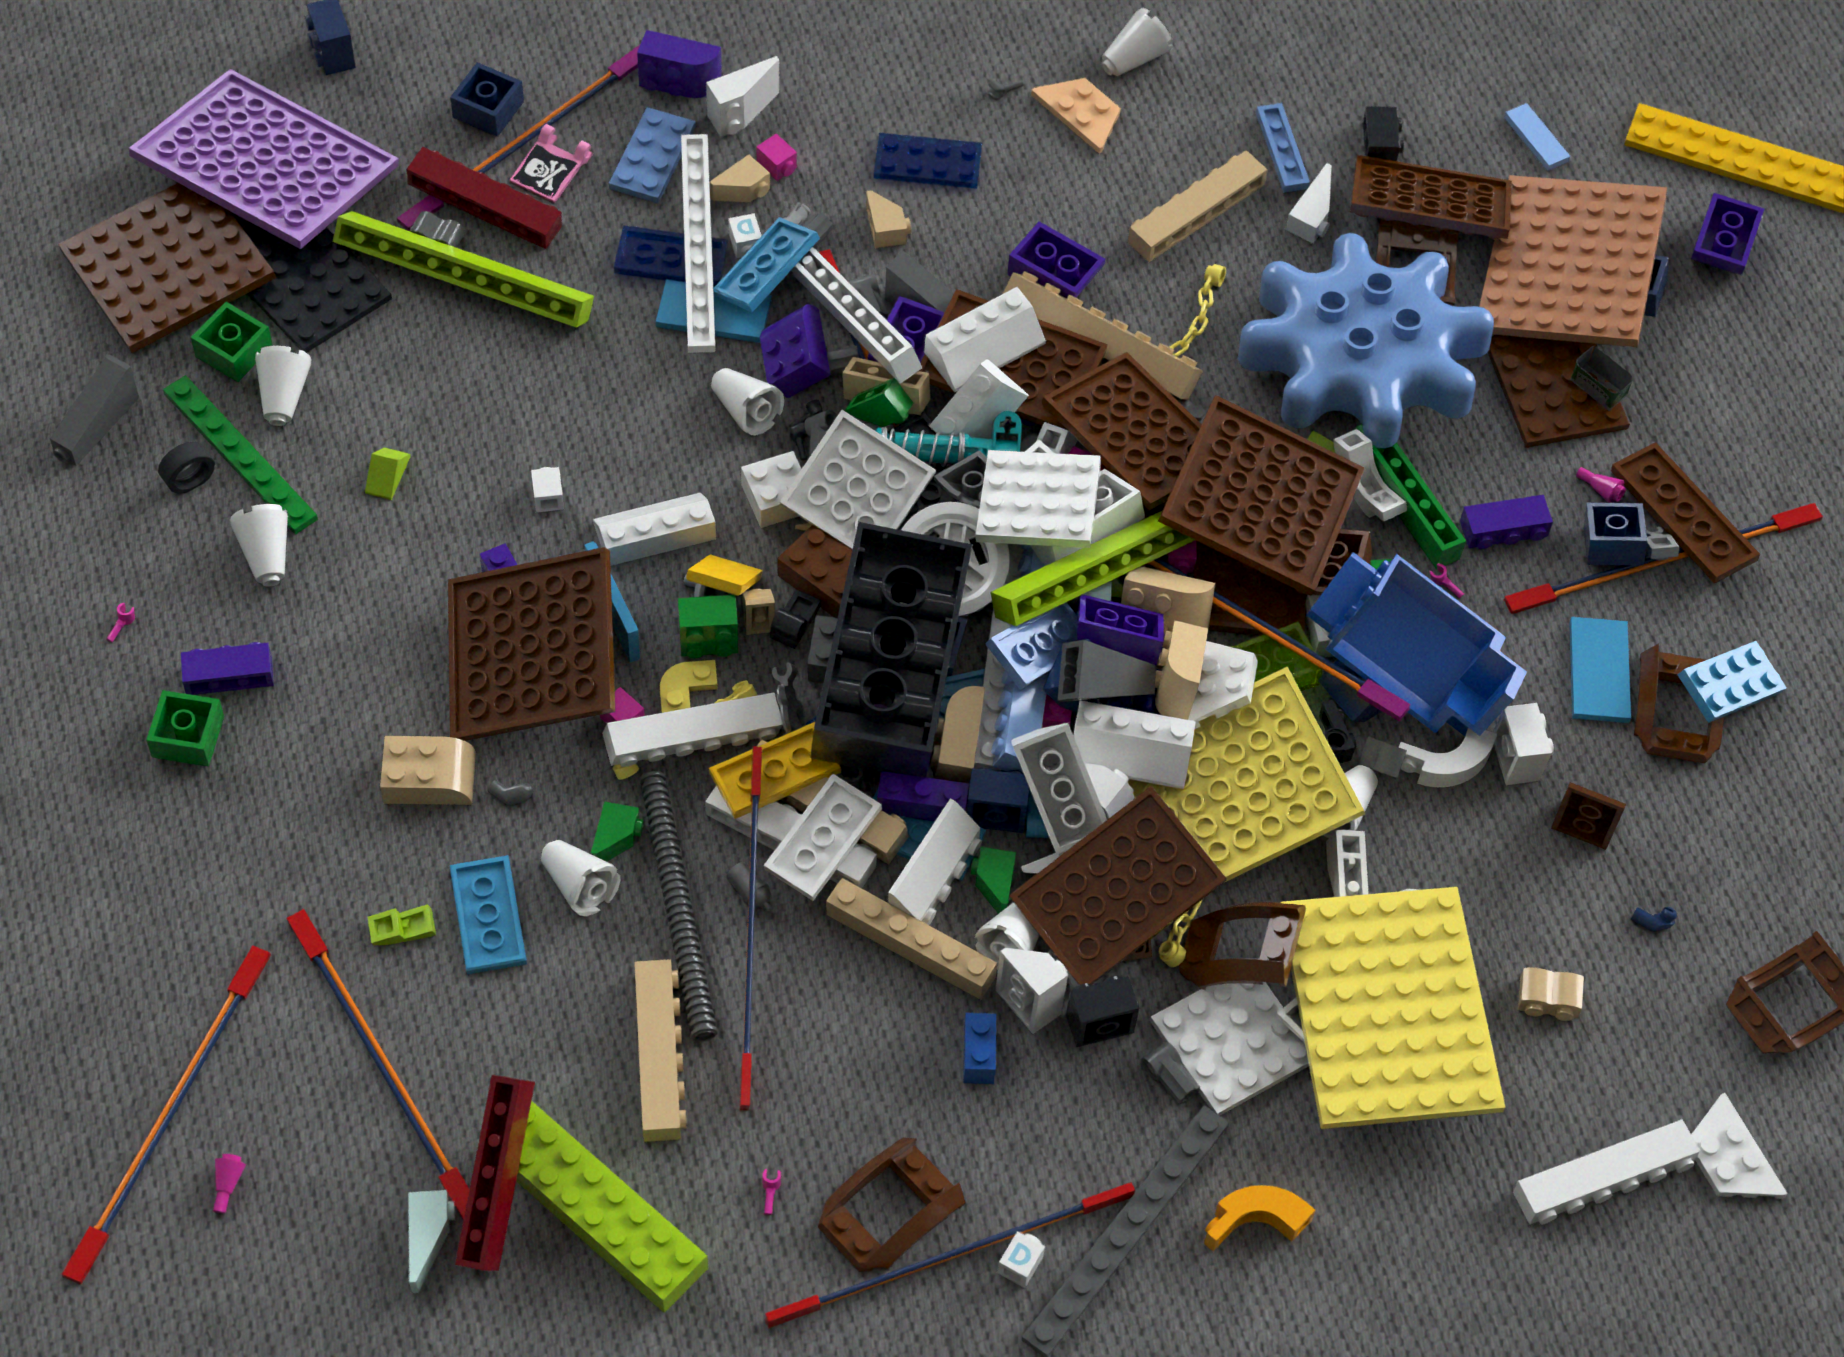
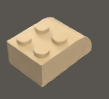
[1121,566,1215,635]
[1155,620,1208,720]
[930,686,985,784]
[380,736,476,805]

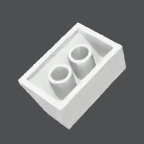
[929,359,1029,439]
[996,948,1068,1034]

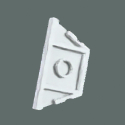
[1188,641,1258,729]
[1691,1093,1787,1199]

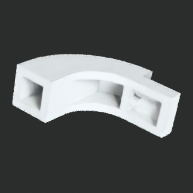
[1333,429,1407,521]
[1399,728,1497,787]

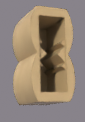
[1518,968,1584,1021]

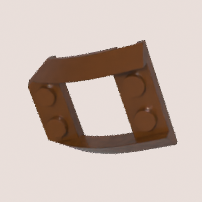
[1376,220,1459,306]
[1634,643,1724,764]
[1179,902,1306,990]
[1726,931,1844,1054]
[818,1138,965,1272]

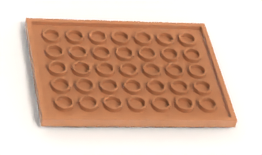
[1479,175,1667,347]

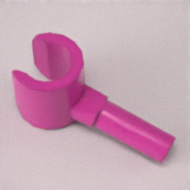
[1430,564,1464,599]
[106,603,135,643]
[762,1169,781,1215]

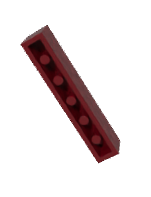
[406,147,562,249]
[455,1075,535,1271]

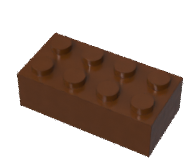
[777,525,900,618]

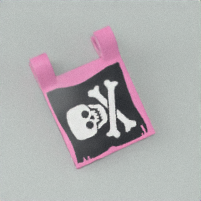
[510,124,593,203]

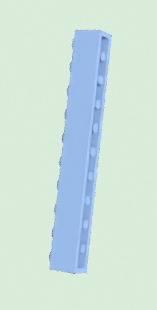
[991,544,1049,774]

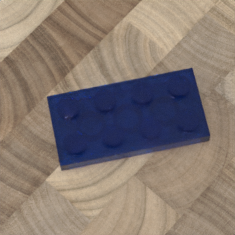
[874,133,982,189]
[614,225,728,287]

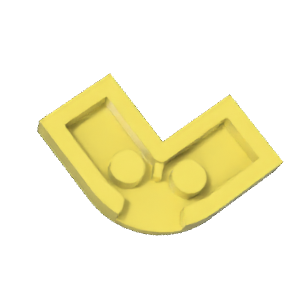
[660,660,718,713]

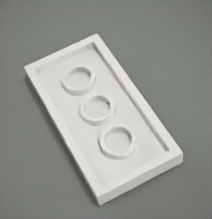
[764,774,882,901]

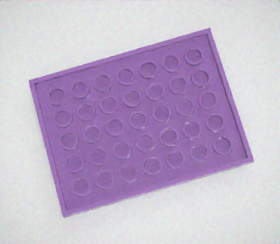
[129,69,398,249]

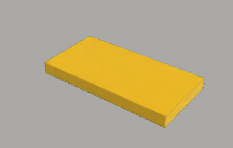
[709,722,841,819]

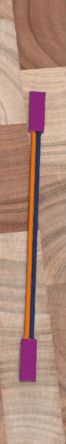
[397,45,640,231]
[1142,558,1411,722]

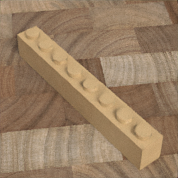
[1003,271,1203,400]

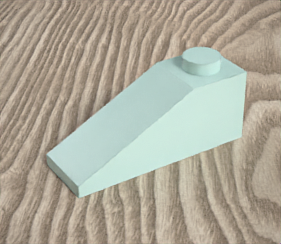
[409,1190,455,1293]

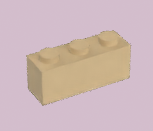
[842,357,930,415]

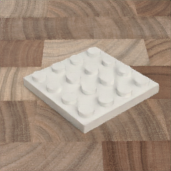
[780,410,936,549]
[976,450,1101,548]
[1150,982,1309,1116]

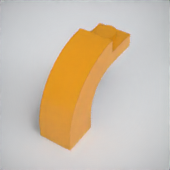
[1204,1185,1315,1251]

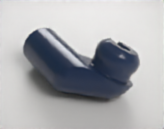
[1631,907,1677,932]

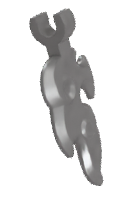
[772,663,804,734]

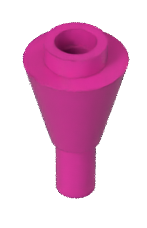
[1576,467,1626,503]
[213,1154,246,1214]

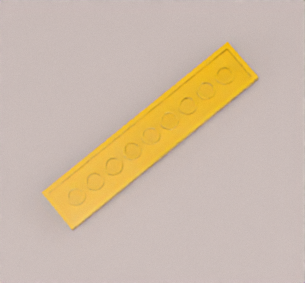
[1624,103,1844,214]

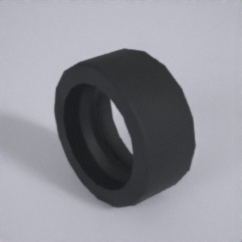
[158,441,215,494]

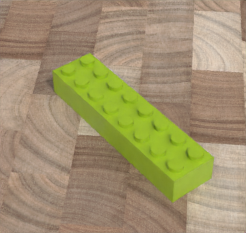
[516,1101,708,1313]

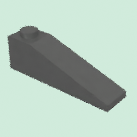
[934,450,987,509]

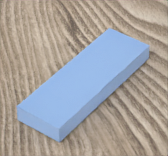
[1504,103,1570,171]

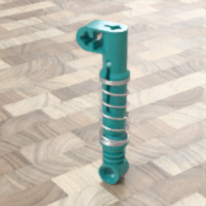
[874,411,1022,467]

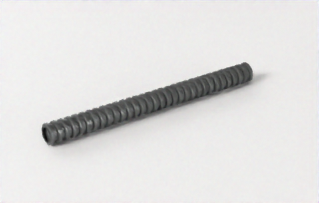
[640,771,718,1041]

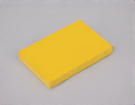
[686,554,763,596]

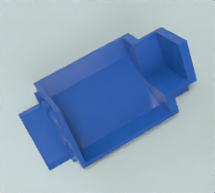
[1306,552,1527,736]

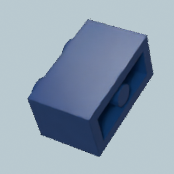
[963,1013,996,1084]

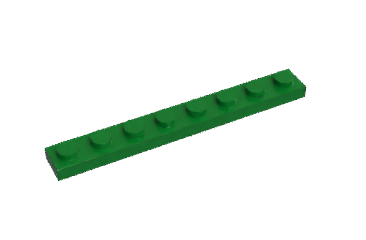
[163,375,318,535]

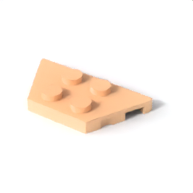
[1031,78,1121,154]

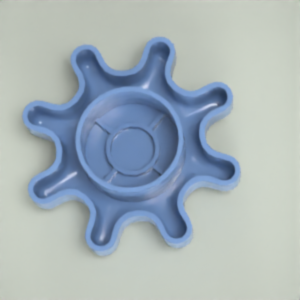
[1238,233,1494,448]

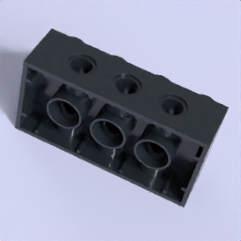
[810,522,973,777]

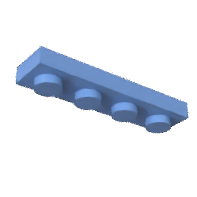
[1256,103,1310,193]

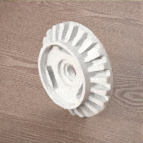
[901,502,1010,617]

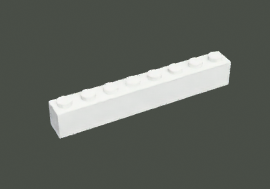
[792,247,922,384]

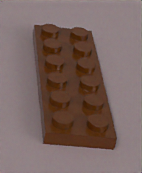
[1611,442,1760,584]

